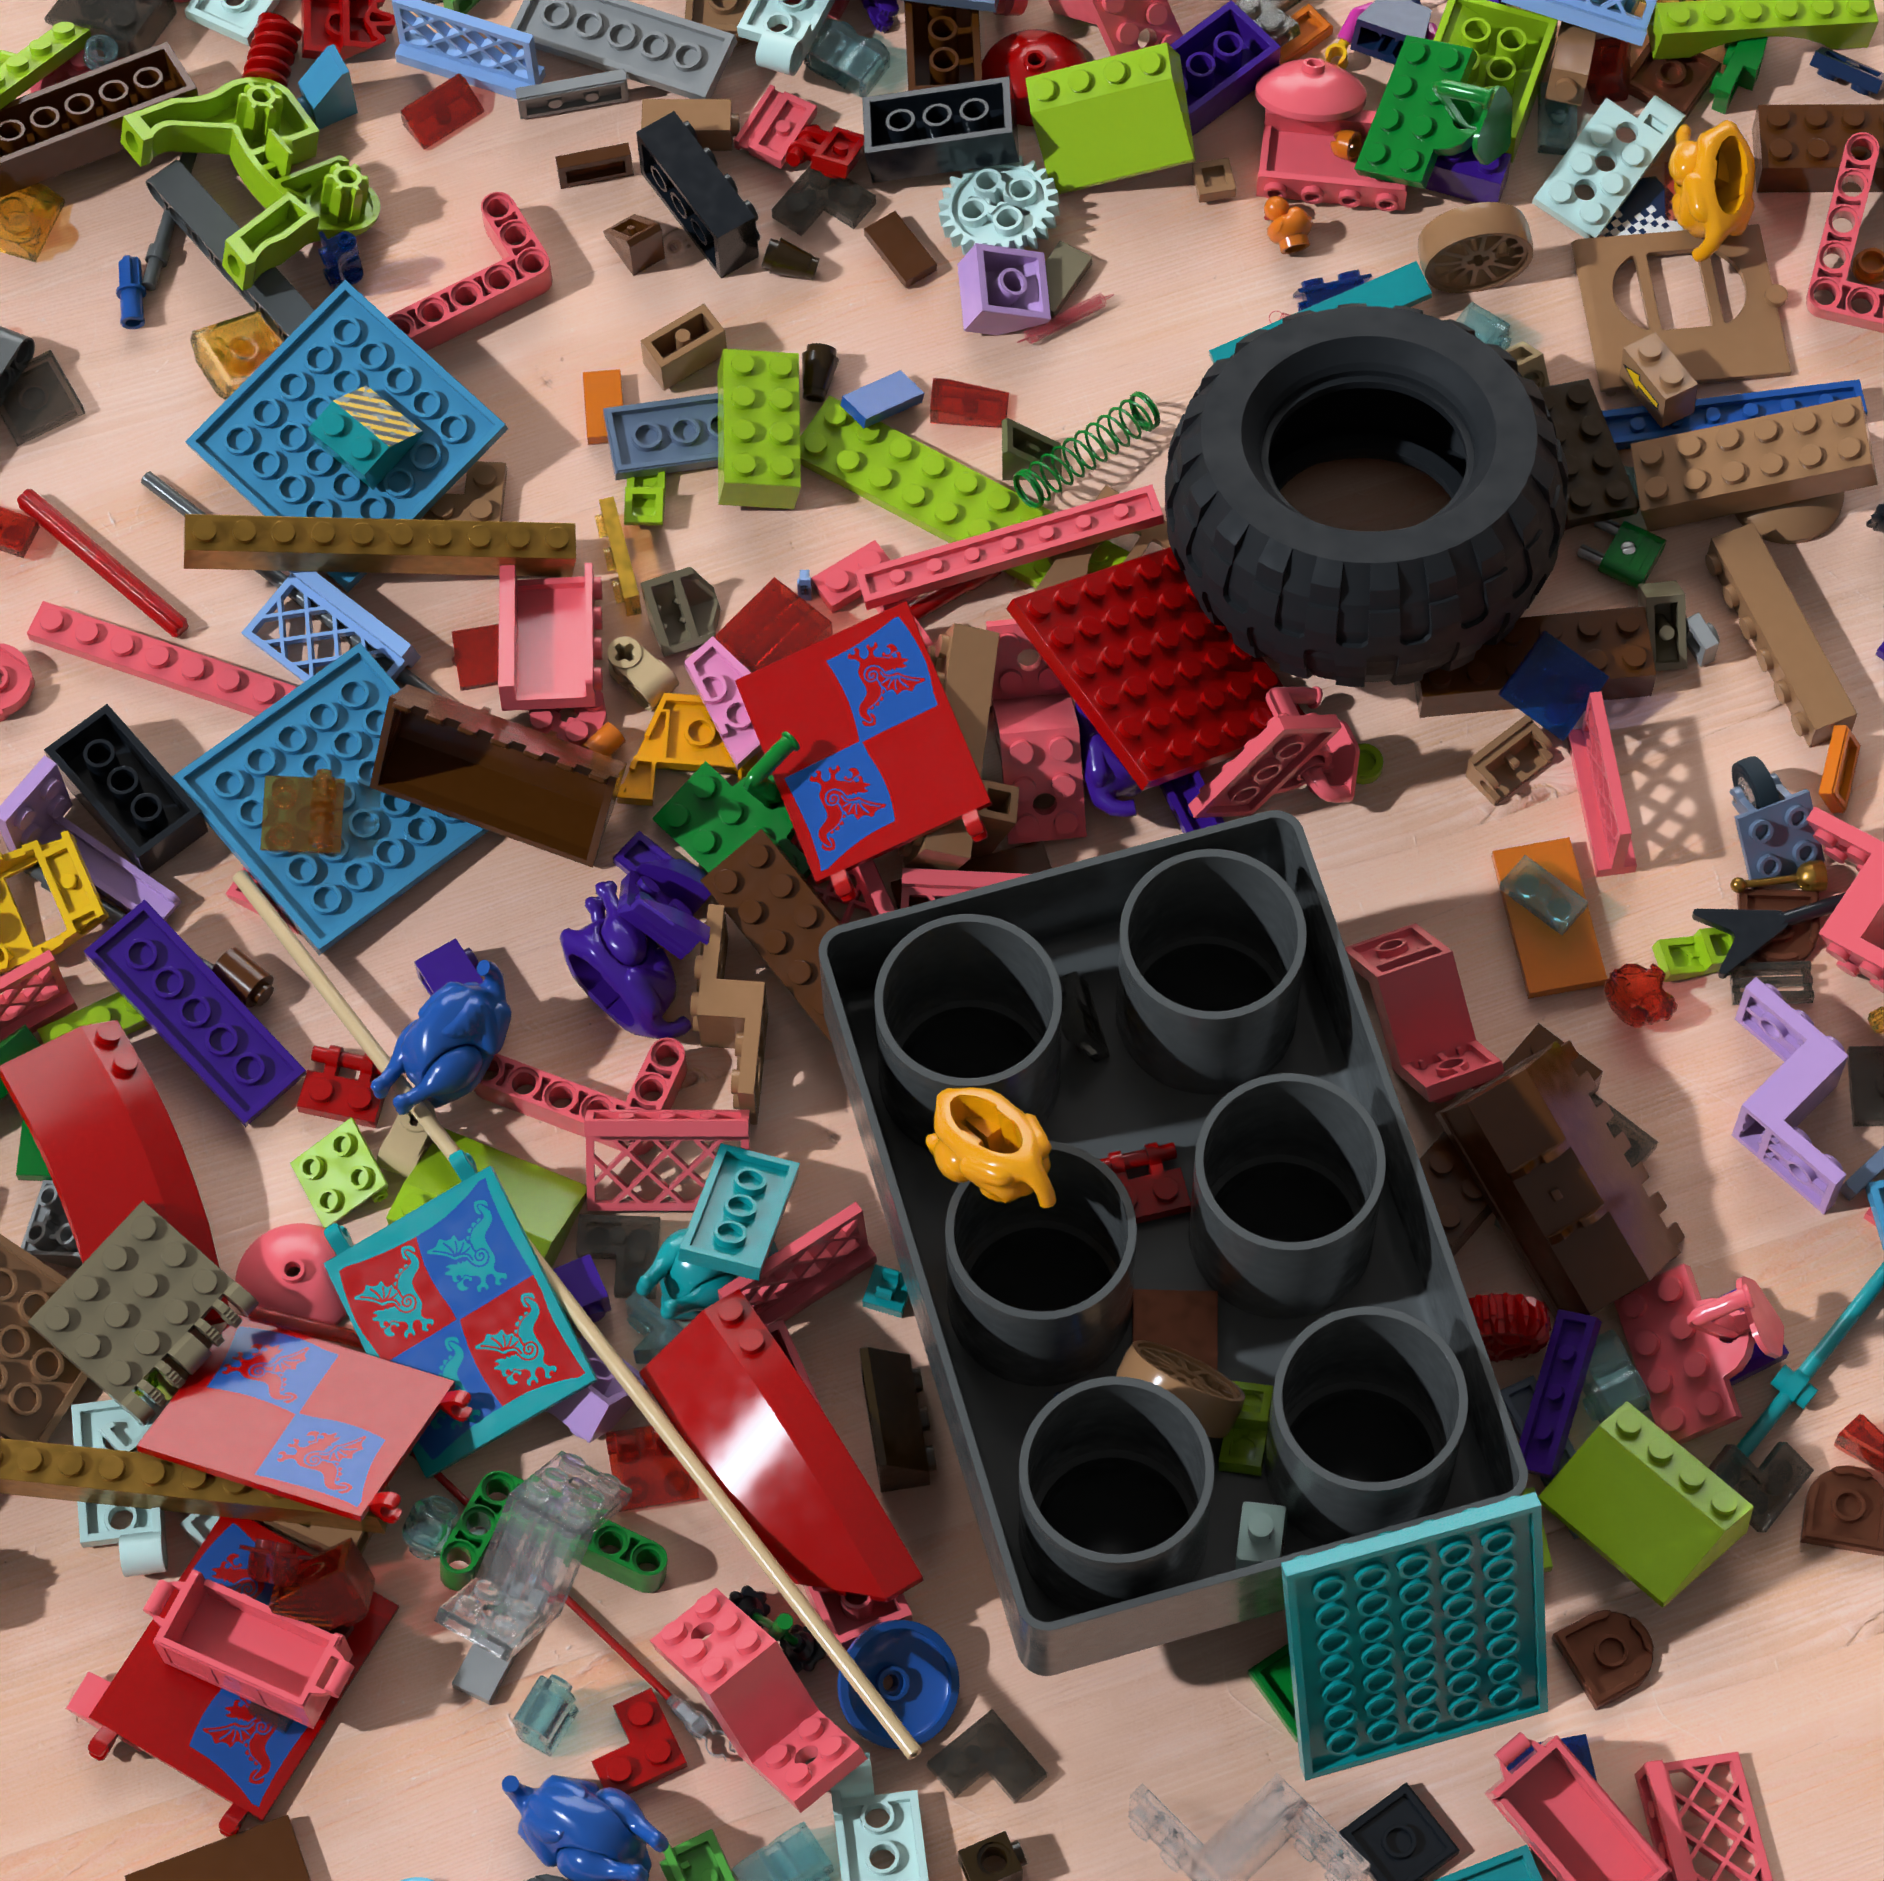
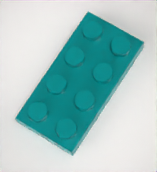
[678,1143,800,1281]

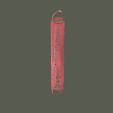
[1017,293,1114,344]

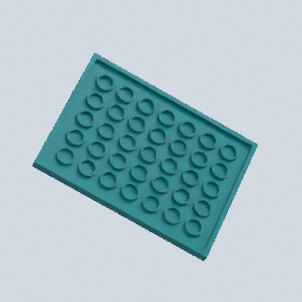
[1281,1492,1548,1781]

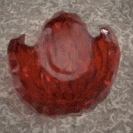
[1604,964,1678,1028]

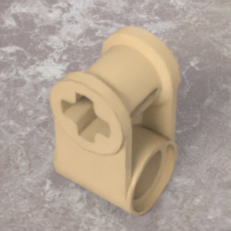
[607,636,679,711]
[376,1100,438,1178]

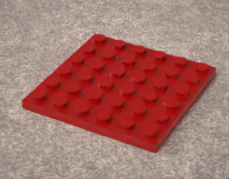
[1006,547,1306,791]

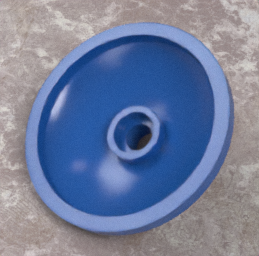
[837,1620,960,1749]

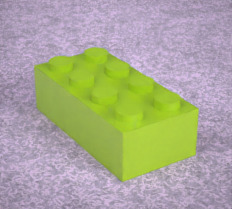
[717,349,801,509]

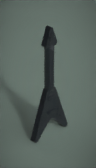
[1692,892,1846,979]

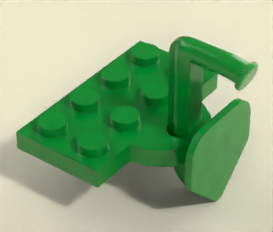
[1354,35,1513,189]
[652,731,812,879]

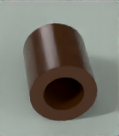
[212,947,274,1008]

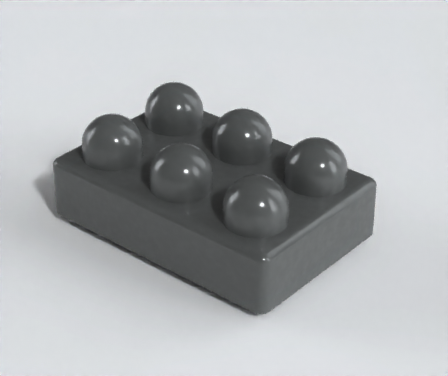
[819,810,1528,1676]

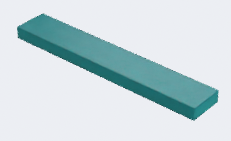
[1209,261,1432,364]

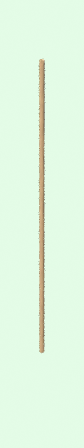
[233,870,922,1760]

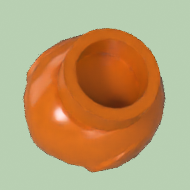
[1264,196,1313,254]

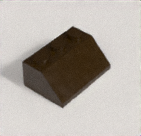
[860,1347,937,1493]

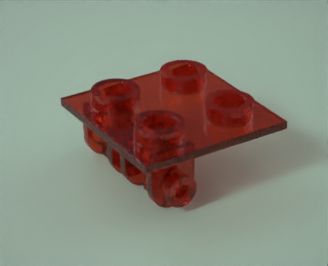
[606,1423,700,1512]

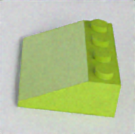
[1434,0,1558,163]
[1025,42,1196,195]
[386,1128,587,1268]
[1538,1401,1754,1608]

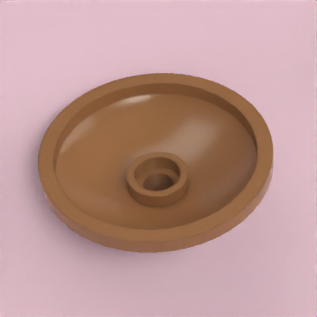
[1735,492,1844,544]

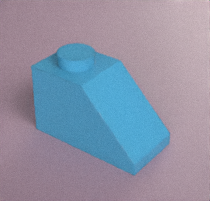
[297,44,358,130]

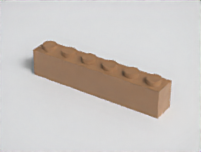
[1705,523,1857,748]

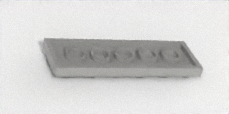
[510,0,737,99]

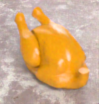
[1668,120,1756,263]
[925,1087,1056,1208]

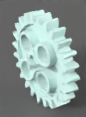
[938,155,1060,255]

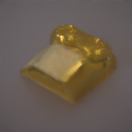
[0,183,65,262]
[190,310,280,400]

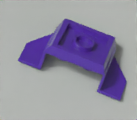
[617,859,711,960]

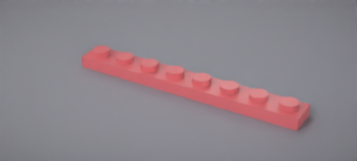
[855,484,1164,610]
[27,601,297,717]

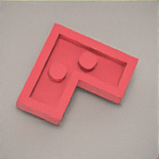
[811,540,918,613]

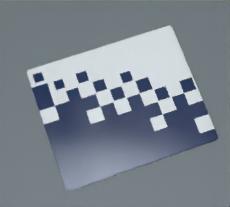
[1601,176,1684,263]

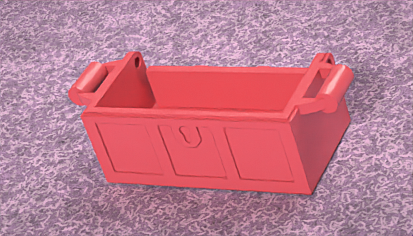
[143,1569,354,1729]
[1484,1732,1672,1881]

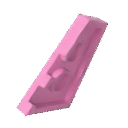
[684,636,762,770]

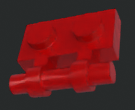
[786,124,865,179]
[297,1045,385,1128]
[1099,1142,1191,1224]

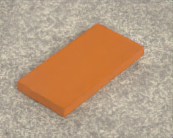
[1491,837,1608,999]

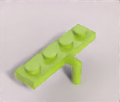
[0,22,92,110]

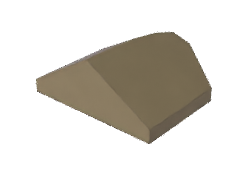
[640,567,721,657]

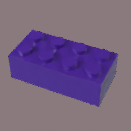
[1170,0,1281,136]

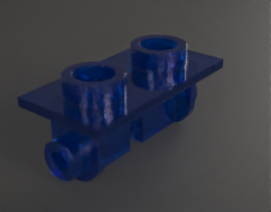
[318,231,364,289]
[1293,270,1372,312]

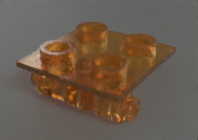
[260,769,345,854]

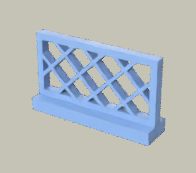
[392,0,546,99]
[1501,0,1657,46]
[241,571,421,682]

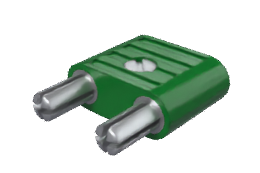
[1577,520,1667,590]

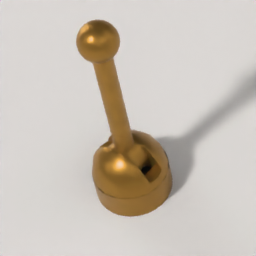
[1730,860,1828,893]

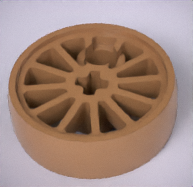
[1418,202,1533,293]
[1116,1340,1245,1438]

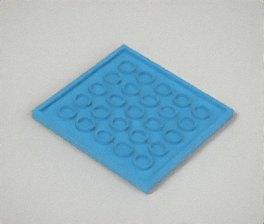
[185,280,508,593]
[172,643,489,955]

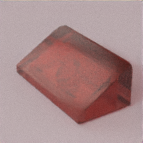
[400,73,484,150]

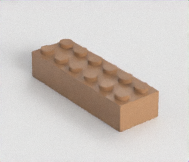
[1631,396,1878,531]
[899,623,1000,870]

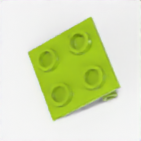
[290,1117,388,1229]

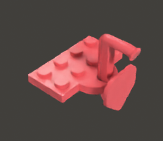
[1188,686,1360,818]
[1614,1263,1784,1445]

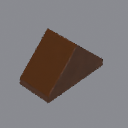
[603,214,665,276]

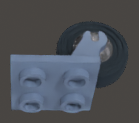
[1730,756,1825,889]

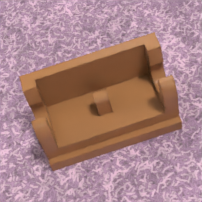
[1466,714,1554,806]

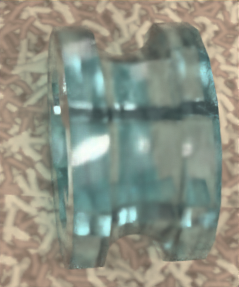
[83,34,119,70]

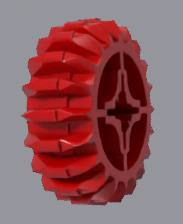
[1468,1292,1551,1363]

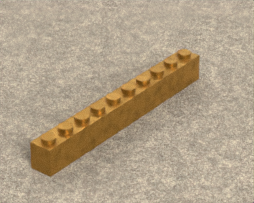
[184,514,576,577]
[0,1438,391,1534]

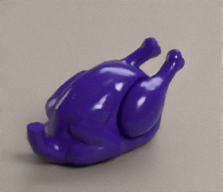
[1075,702,1142,817]
[559,881,692,1039]

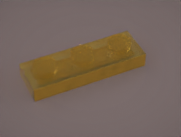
[594,496,642,617]

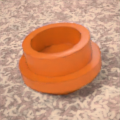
[1852,248,1884,285]

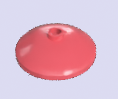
[1255,58,1367,122]
[235,1223,347,1338]

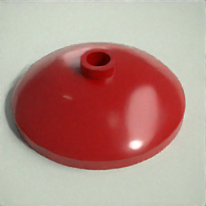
[982,29,1088,126]

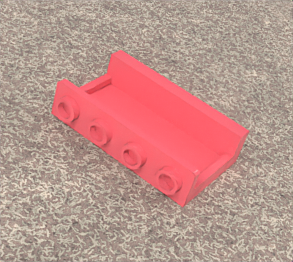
[1256,109,1408,211]
[498,563,603,711]

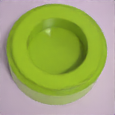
[1356,743,1383,785]

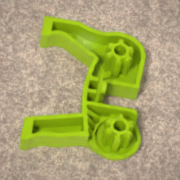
[120,77,381,291]

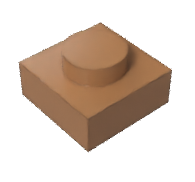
[1192,158,1236,203]

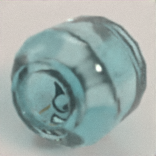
[401,1495,461,1560]

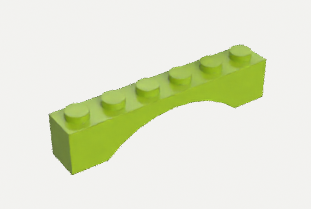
[1647,0,1879,60]

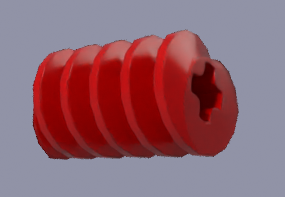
[241,12,302,88]

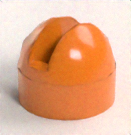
[1330,129,1362,161]

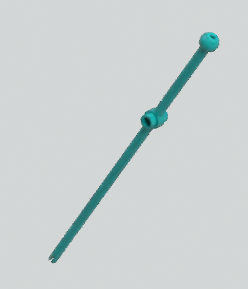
[1715,1262,1884,1484]

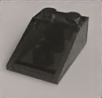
[44,0,177,59]

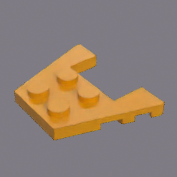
[617,693,758,806]

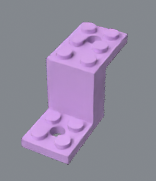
[1732,977,1849,1214]

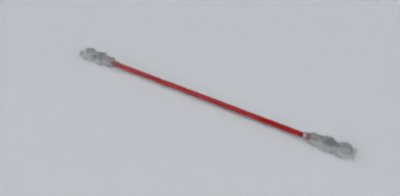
[408,1450,736,1761]

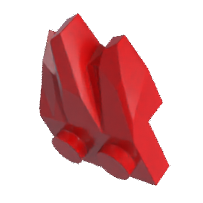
[301,0,396,61]

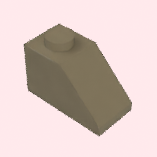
[1638,581,1687,671]

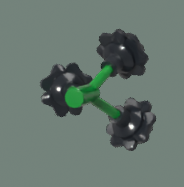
[729,1585,826,1673]

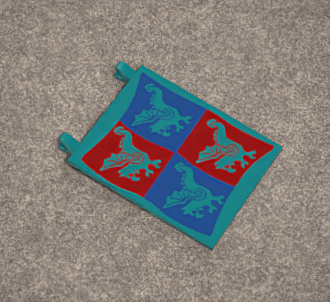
[323,1150,598,1479]

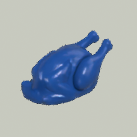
[370,960,512,1115]
[502,1775,669,1881]

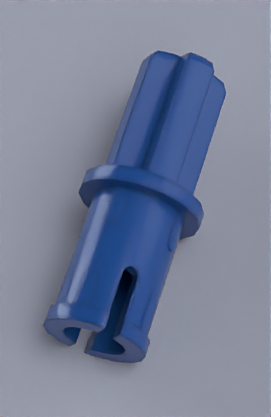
[116,255,146,329]

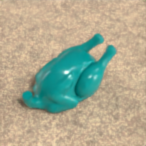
[636,1228,778,1320]

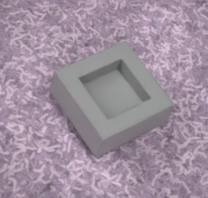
[1686,613,1719,667]

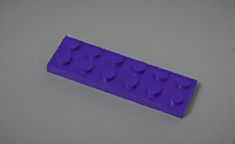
[84,899,306,1127]

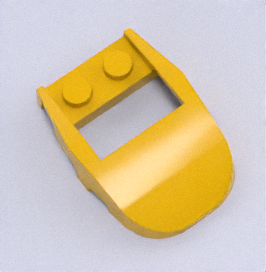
[0,830,109,974]

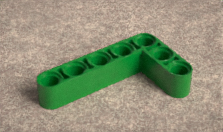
[440,1471,668,1593]

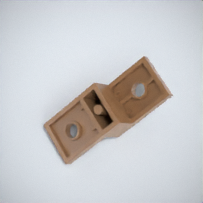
[690,904,769,1125]

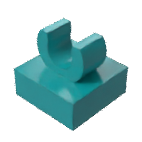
[862,1264,909,1318]

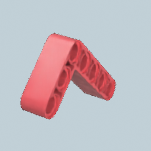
[1806,132,1884,333]
[387,192,553,352]
[474,1037,688,1155]

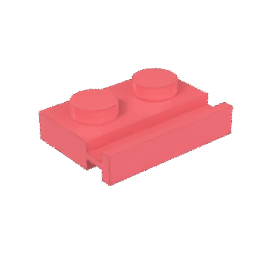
[734,85,817,169]

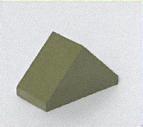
[1002,418,1062,481]

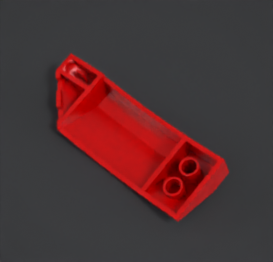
[0,1020,229,1329]
[639,1289,924,1602]

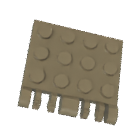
[28,1201,259,1426]

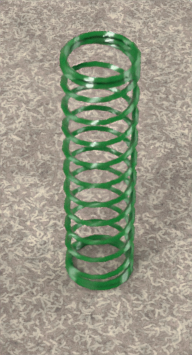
[1013,391,1161,509]

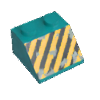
[308,385,424,490]

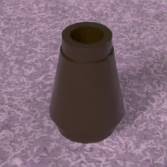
[762,238,820,280]
[802,343,839,403]

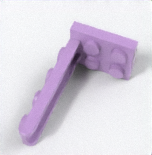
[0,755,181,921]

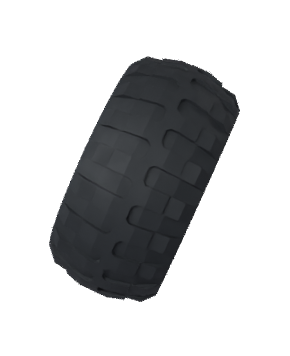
[1165,303,1568,687]

